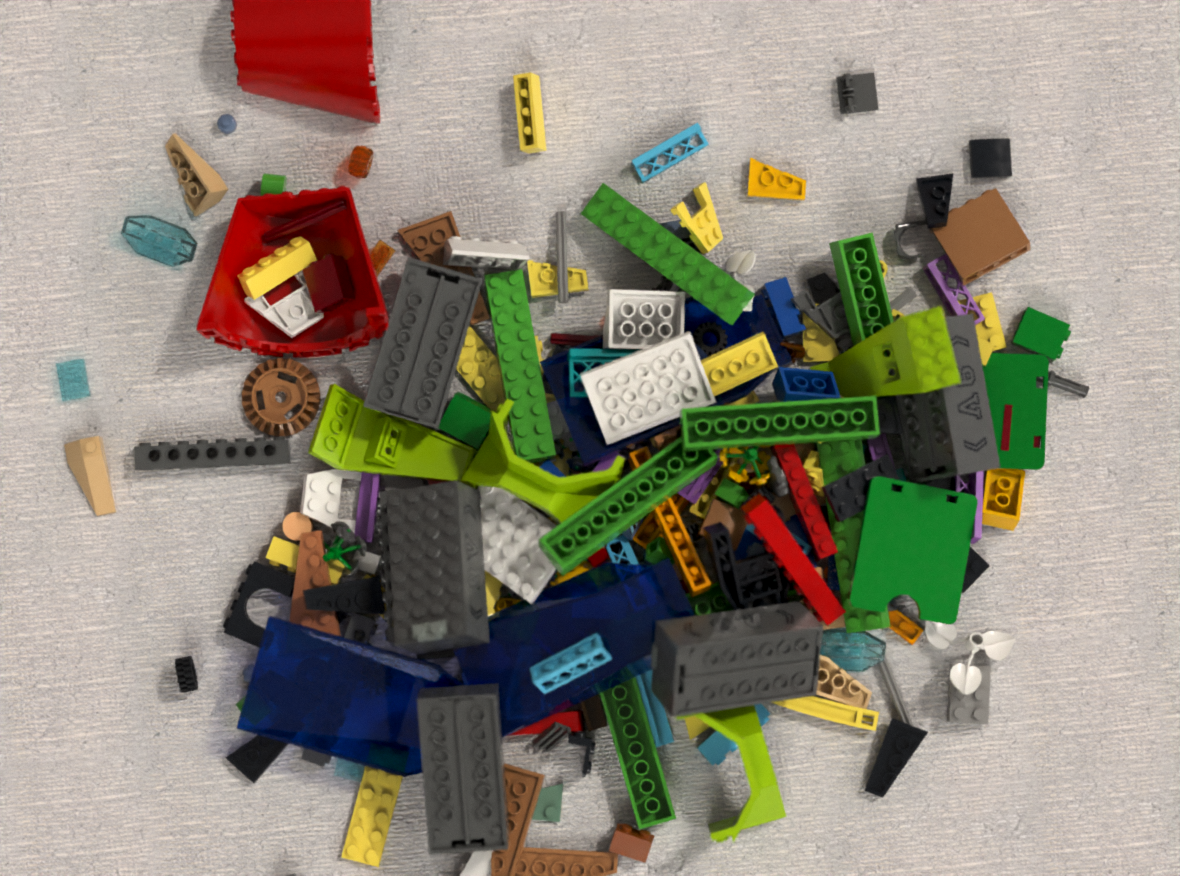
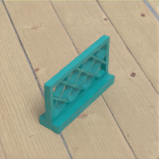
[567,349,643,397]

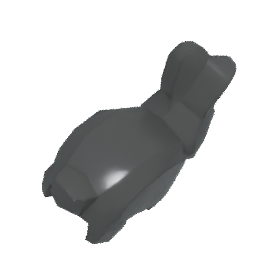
[764,456,790,497]

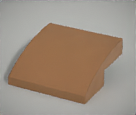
[698,499,748,551]

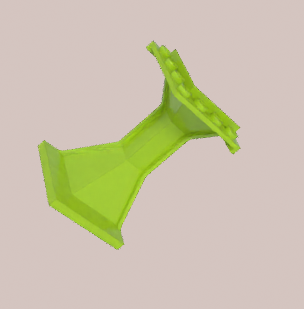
[461,399,625,525]
[676,705,787,843]

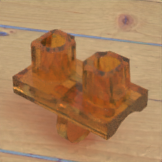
[370,240,396,277]

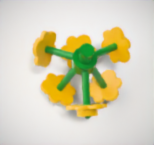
[719,445,771,485]

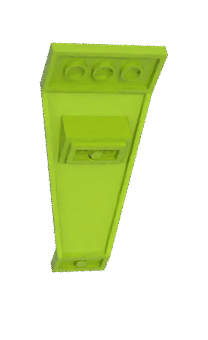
[810,306,961,398]
[308,384,479,490]

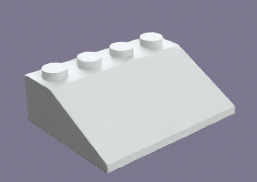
[443,236,529,270]
[603,289,685,349]

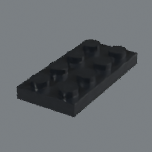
[821,454,901,523]

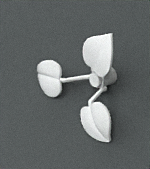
[677,250,756,311]
[925,620,1016,695]

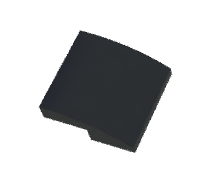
[969,138,1012,178]

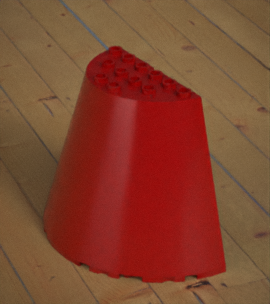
[230,0,381,124]
[196,186,389,358]

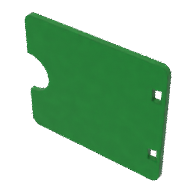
[982,353,1049,470]
[848,476,978,625]

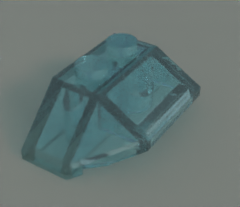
[121,215,198,267]
[820,629,886,672]

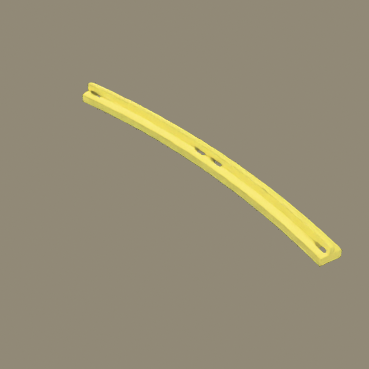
[610,610,879,731]

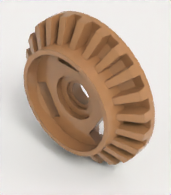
[242,358,321,437]

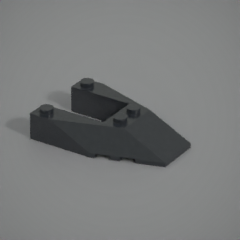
[703,504,791,610]

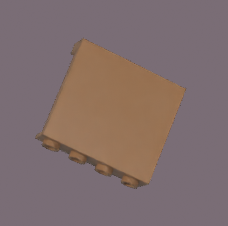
[929,188,1031,286]

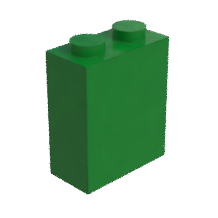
[1011,307,1071,362]
[438,391,496,449]

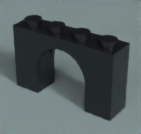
[223,561,295,650]

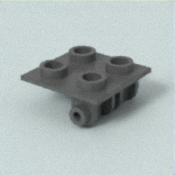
[836,72,879,114]

